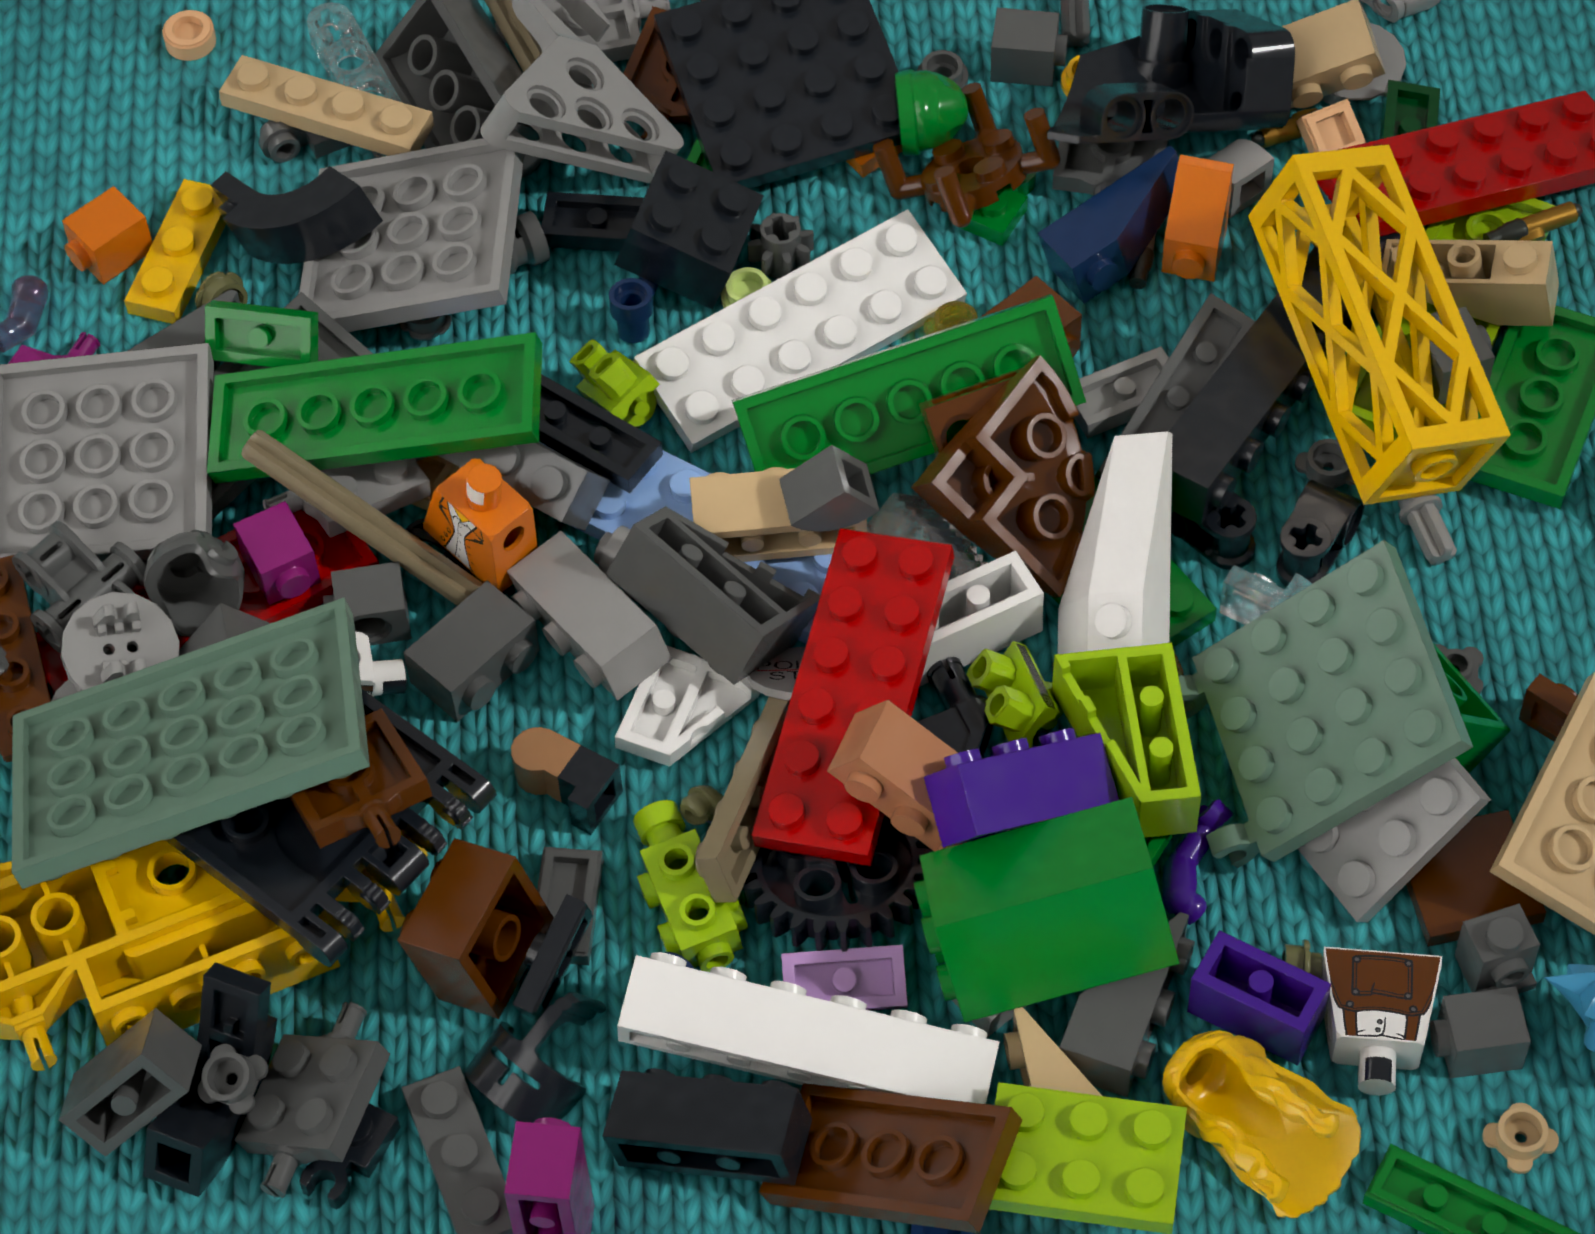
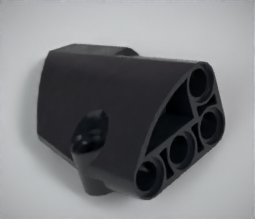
[1047,4,1295,144]

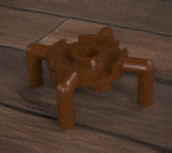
[872,82,1061,228]

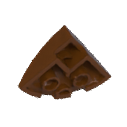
[911,355,1095,598]

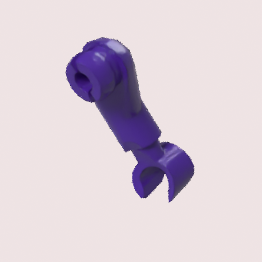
[1162,799,1234,925]

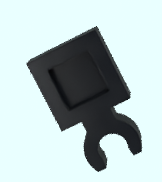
[300,1104,401,1210]

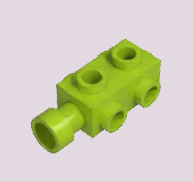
[633,800,748,972]

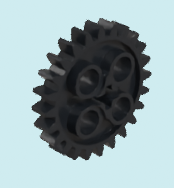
[742,815,934,952]

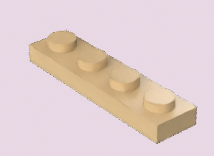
[219,55,434,156]

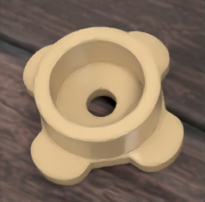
[1482,1103,1559,1174]

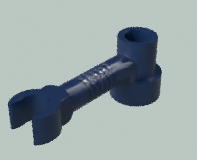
[609,276,659,343]

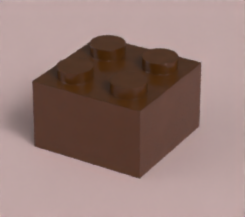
[397,838,554,1019]

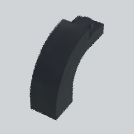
[143,962,278,1197]

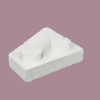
[615,645,760,767]

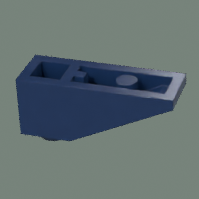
[1037,146,1179,304]

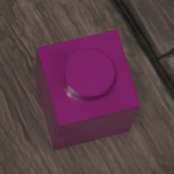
[233,501,321,605]

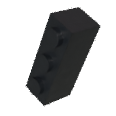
[602,1068,812,1185]

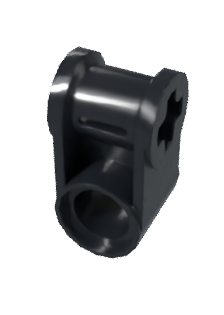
[1276,479,1365,591]
[1171,492,1257,570]

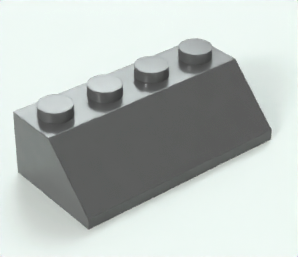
[372,0,544,178]

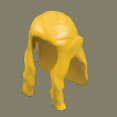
[1162,1030,1361,1219]

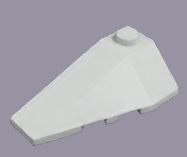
[1057,431,1172,654]

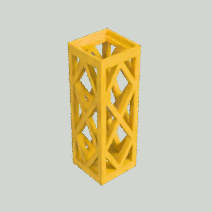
[1248,144,1511,505]

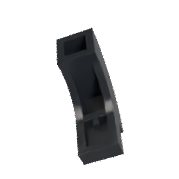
[210,166,383,264]

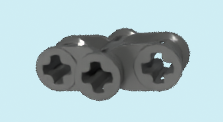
[12,521,146,655]

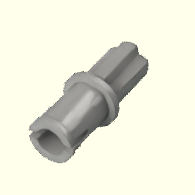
[1397,495,1457,565]

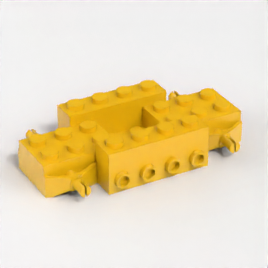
[0,830,428,1071]

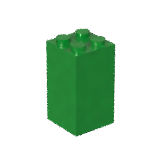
[914,797,1180,1023]

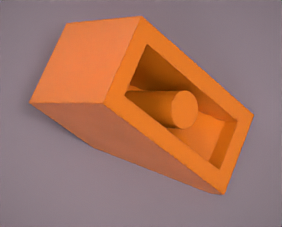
[1161,154,1234,282]

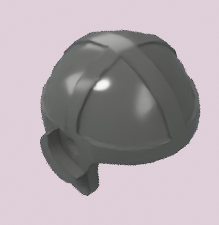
[144,530,245,637]

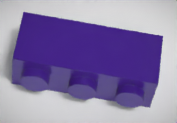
[924,728,1119,848]

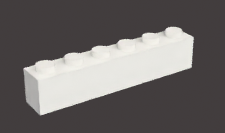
[617,952,999,1104]

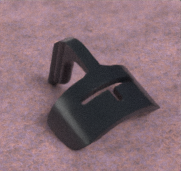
[464,992,606,1123]

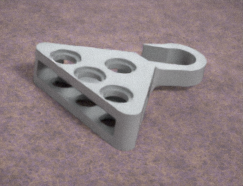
[480,0,684,183]

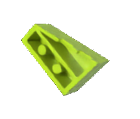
[1052,642,1201,838]

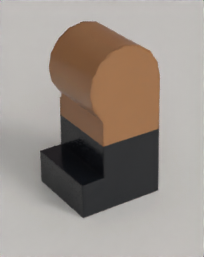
[511,727,623,835]

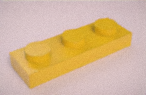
[124,179,226,324]

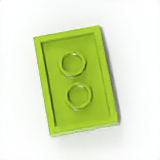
[989,1082,1187,1234]

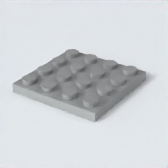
[299,138,524,332]
[0,343,214,562]

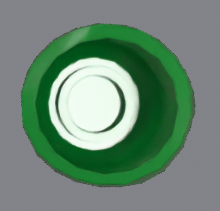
[895,69,968,156]

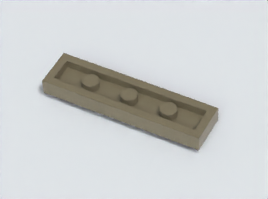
[695,696,790,903]

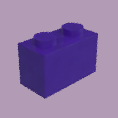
[1187,930,1331,1066]

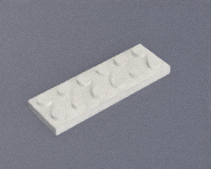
[633,209,967,453]

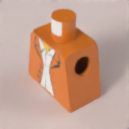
[423,458,538,592]

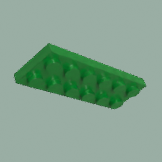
[731,294,1086,474]
[207,332,542,484]

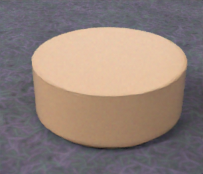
[162,10,216,61]

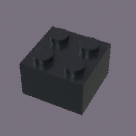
[614,150,764,310]

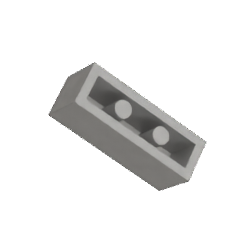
[507,531,672,701]

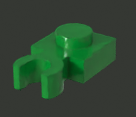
[960,173,1036,246]

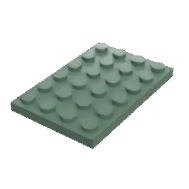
[12,597,370,889]

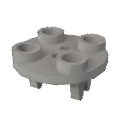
[61,592,179,692]

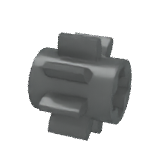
[748,213,814,279]

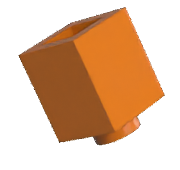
[62,186,153,285]

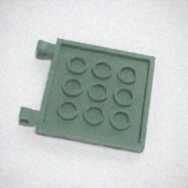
[1178,540,1473,868]

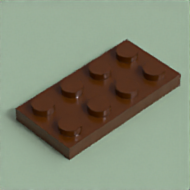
[759,1083,1022,1234]

